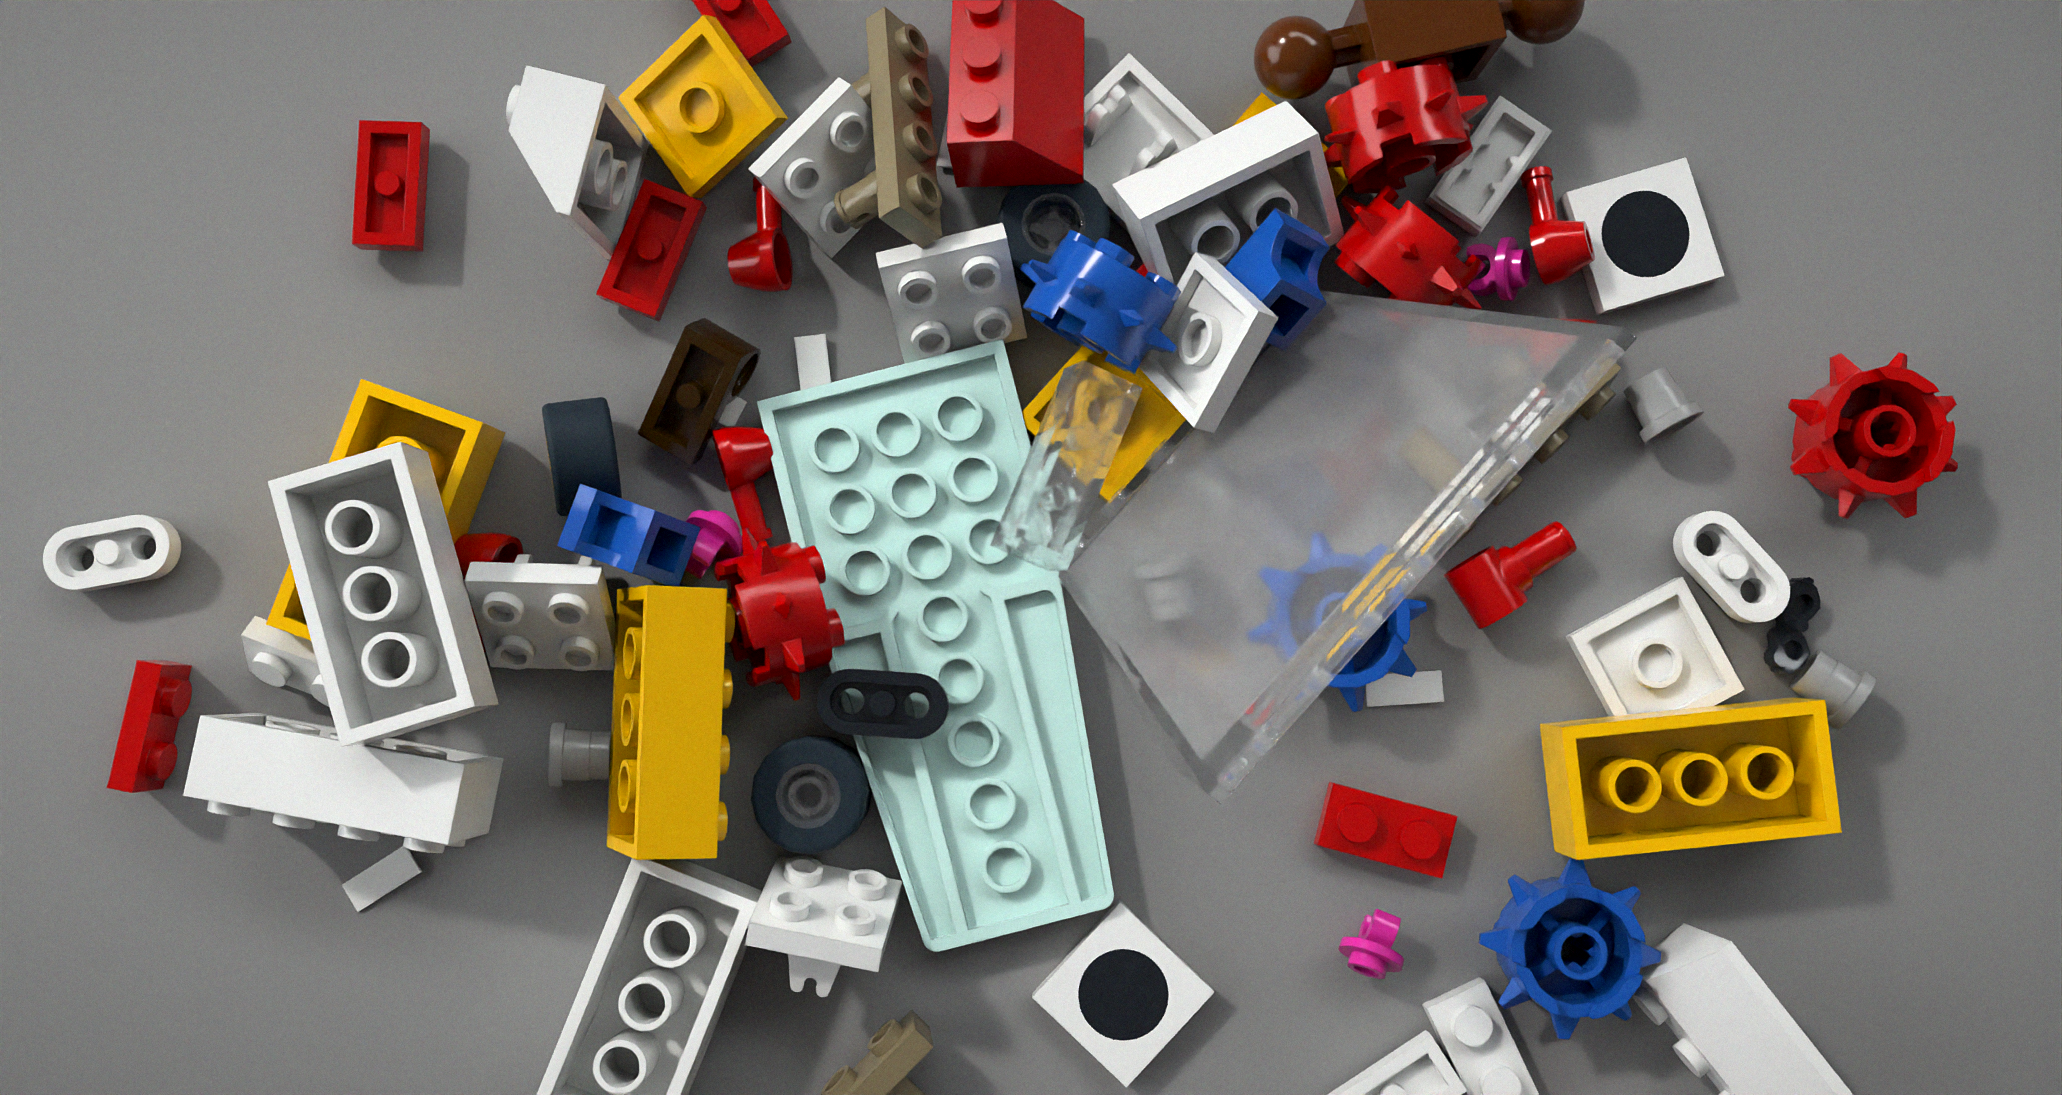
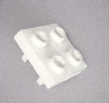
[1084,53,1214,233]
[748,77,875,258]
[876,223,1027,364]
[464,554,616,671]
[745,855,902,997]

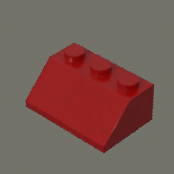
[947,0,1085,188]

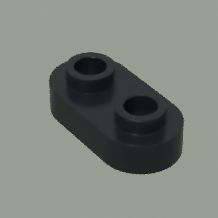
[817,669,949,739]

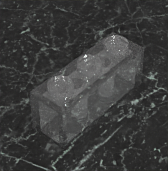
[990,360,1143,571]

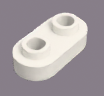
[1673,511,1790,623]
[43,515,181,591]

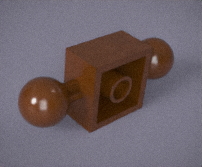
[1254,0,1585,100]

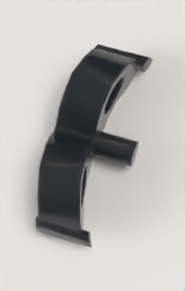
[1763,577,1821,674]

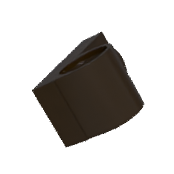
[638,318,761,465]

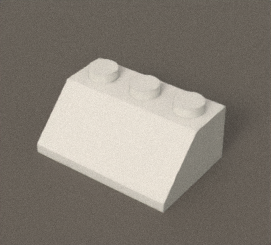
[506,65,649,260]
[1112,101,1344,286]
[1632,923,1853,1095]

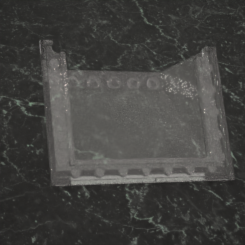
[1057,291,1638,805]

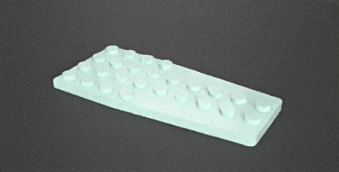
[757,339,1114,952]

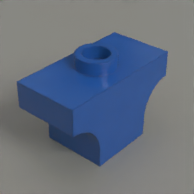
[1225,208,1330,351]
[557,484,701,587]

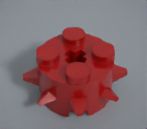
[1324,57,1489,194]
[1334,184,1486,329]
[1788,352,1958,519]
[714,528,845,701]

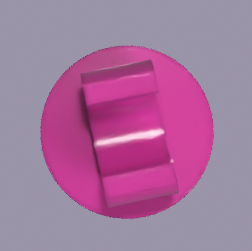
[1466,237,1530,301]
[685,510,743,579]
[1338,909,1404,979]

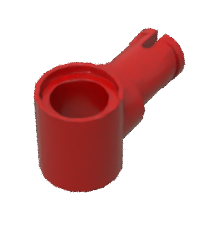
[1444,521,1577,629]

